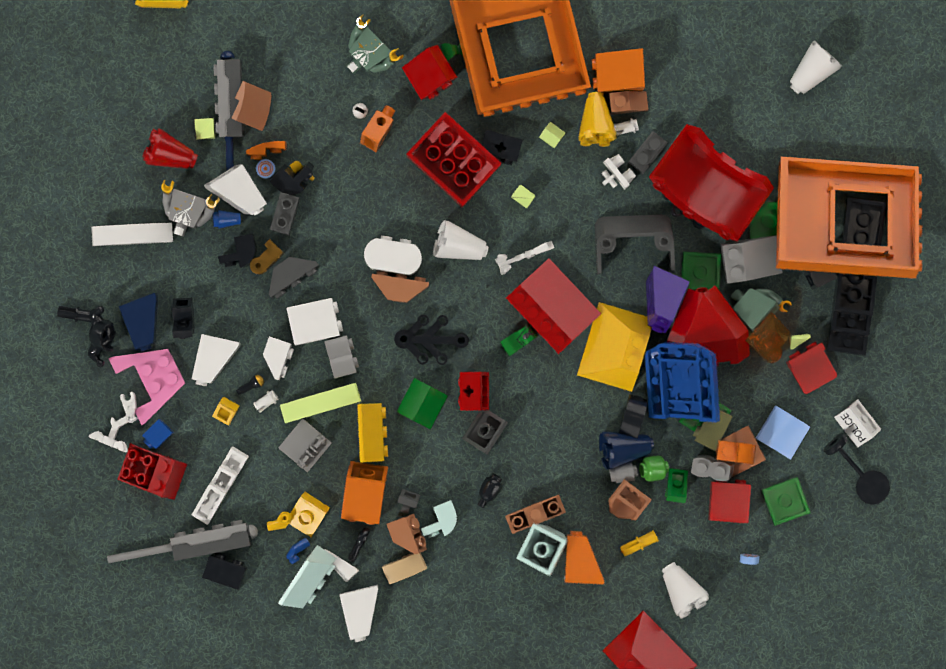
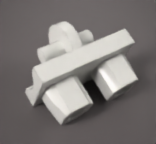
[602,154,636,190]

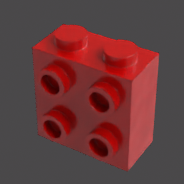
[402,45,457,100]
[708,480,751,523]

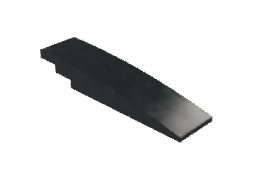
[827,197,886,356]

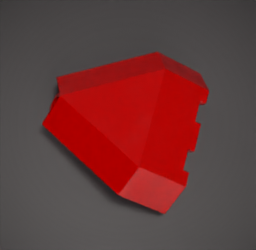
[667,286,750,366]

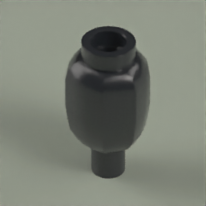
[477,473,502,508]

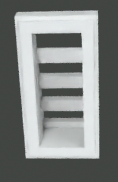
[325,549,359,582]

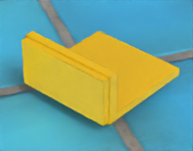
[289,492,330,538]

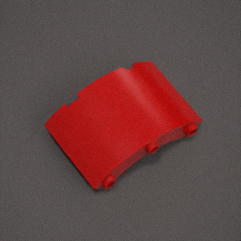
[649,124,774,241]

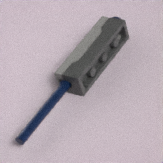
[214,50,244,171]

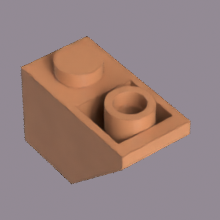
[387,514,427,554]

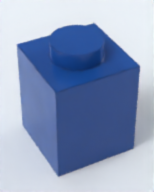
[142,419,174,449]

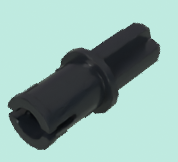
[57,306,91,322]

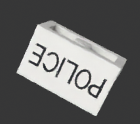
[834,399,881,448]

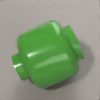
[639,455,669,482]

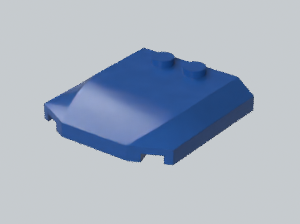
[645,342,720,422]

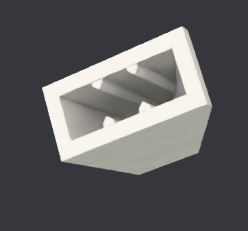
[192,334,241,386]
[340,585,379,642]

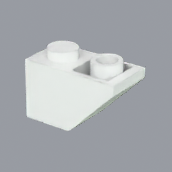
[263,336,294,381]

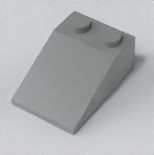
[720,235,782,284]

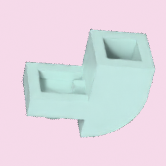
[421,500,457,538]

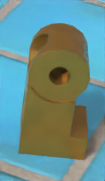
[250,239,284,275]

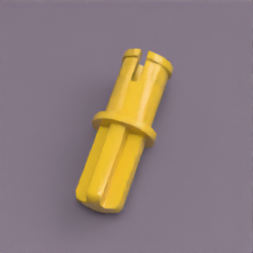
[620,530,659,556]

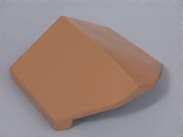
[608,479,651,520]

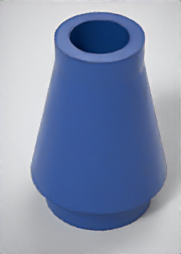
[213,210,241,229]

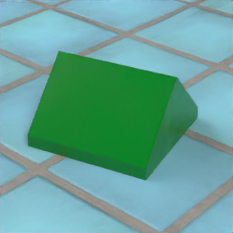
[397,378,448,429]

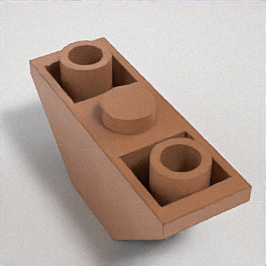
[371,271,429,303]
[505,495,566,534]

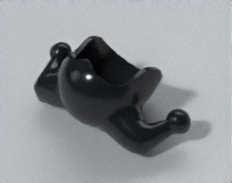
[88,306,116,368]

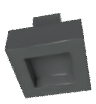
[398,489,420,514]

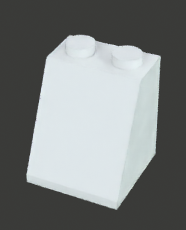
[204,164,267,215]

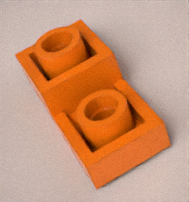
[246,141,287,160]

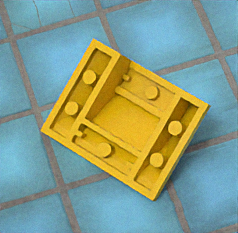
[577,302,652,392]

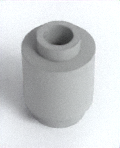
[609,462,638,483]

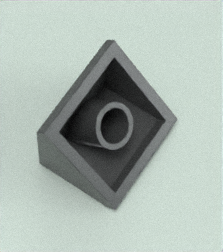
[462,410,508,455]

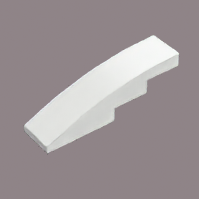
[92,223,173,246]
[192,447,249,525]

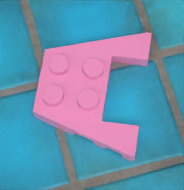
[108,349,185,425]

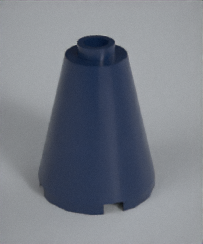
[599,431,654,470]

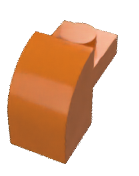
[716,440,756,465]

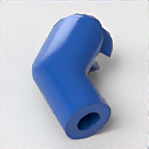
[286,538,310,564]

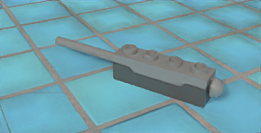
[107,520,258,563]

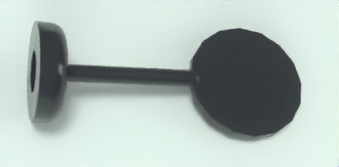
[823,433,890,505]

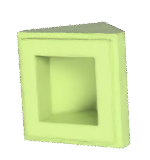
[539,122,565,148]

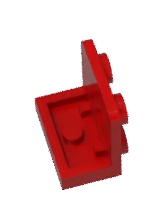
[786,341,837,394]

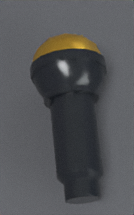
[236,375,264,395]

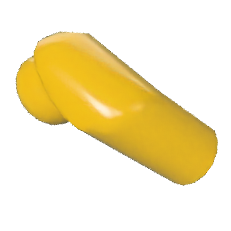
[267,511,292,531]

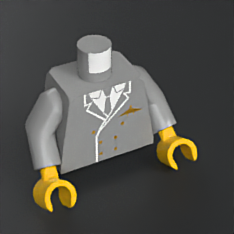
[161,180,220,237]

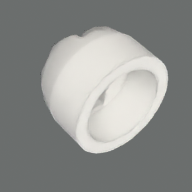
[352,103,368,119]

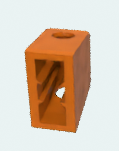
[360,105,395,153]

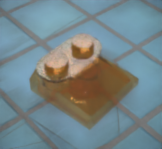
[745,312,792,363]

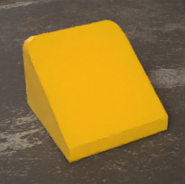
[212,397,240,426]

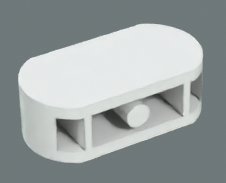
[364,236,422,276]

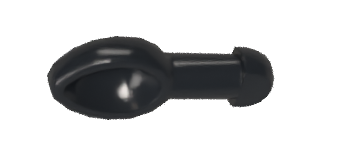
[348,528,370,562]

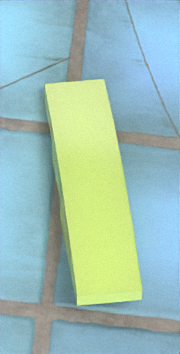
[280,383,361,423]

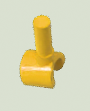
[290,161,315,181]

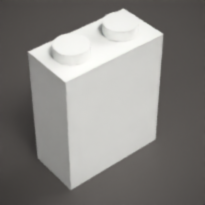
[287,298,343,346]

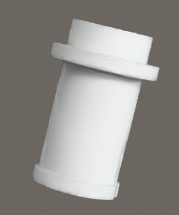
[614,118,639,136]
[253,390,279,413]

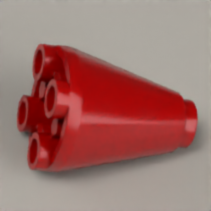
[142,128,198,169]

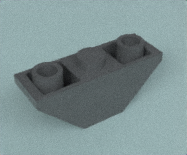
[269,257,319,299]

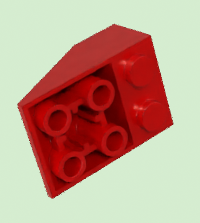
[117,443,187,500]

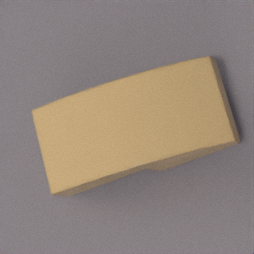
[382,553,427,584]

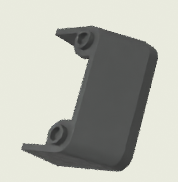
[595,214,675,275]

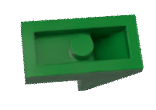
[665,468,688,503]

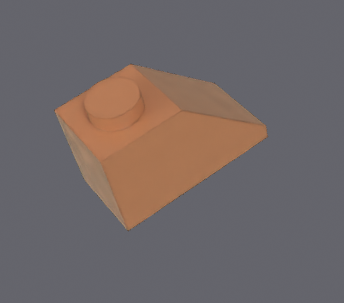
[608,91,648,115]

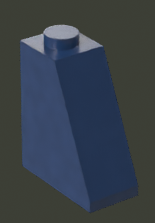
[119,293,158,352]

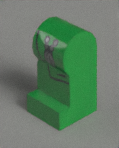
[500,324,538,357]

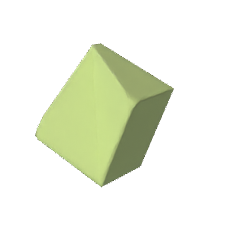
[194,118,216,140]
[511,185,535,208]

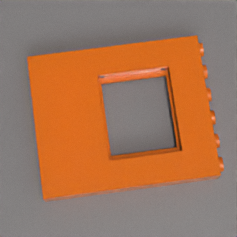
[449,0,591,117]
[776,157,922,279]

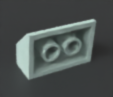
[279,545,336,608]

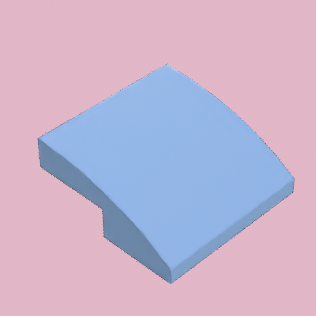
[756,406,810,460]

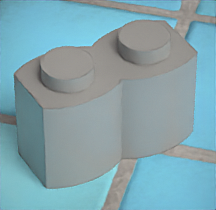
[324,335,359,378]
[691,454,735,481]

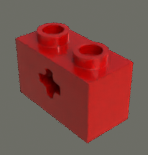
[458,372,489,411]

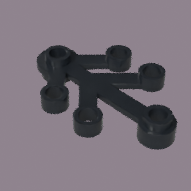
[394,315,469,365]

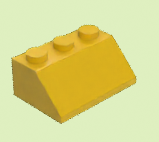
[357,403,388,462]

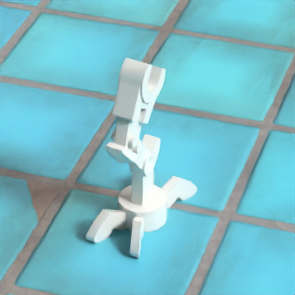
[495,241,554,275]
[89,392,138,452]

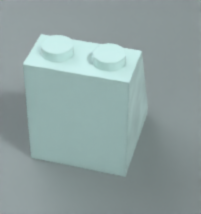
[516,523,567,576]

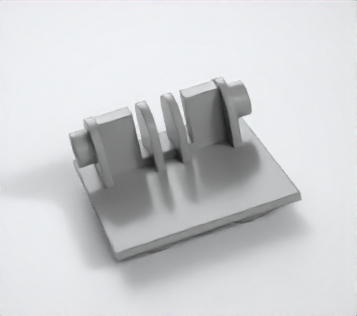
[278,418,332,472]

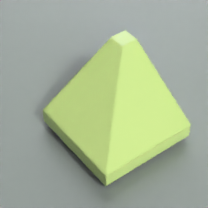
[789,334,811,349]

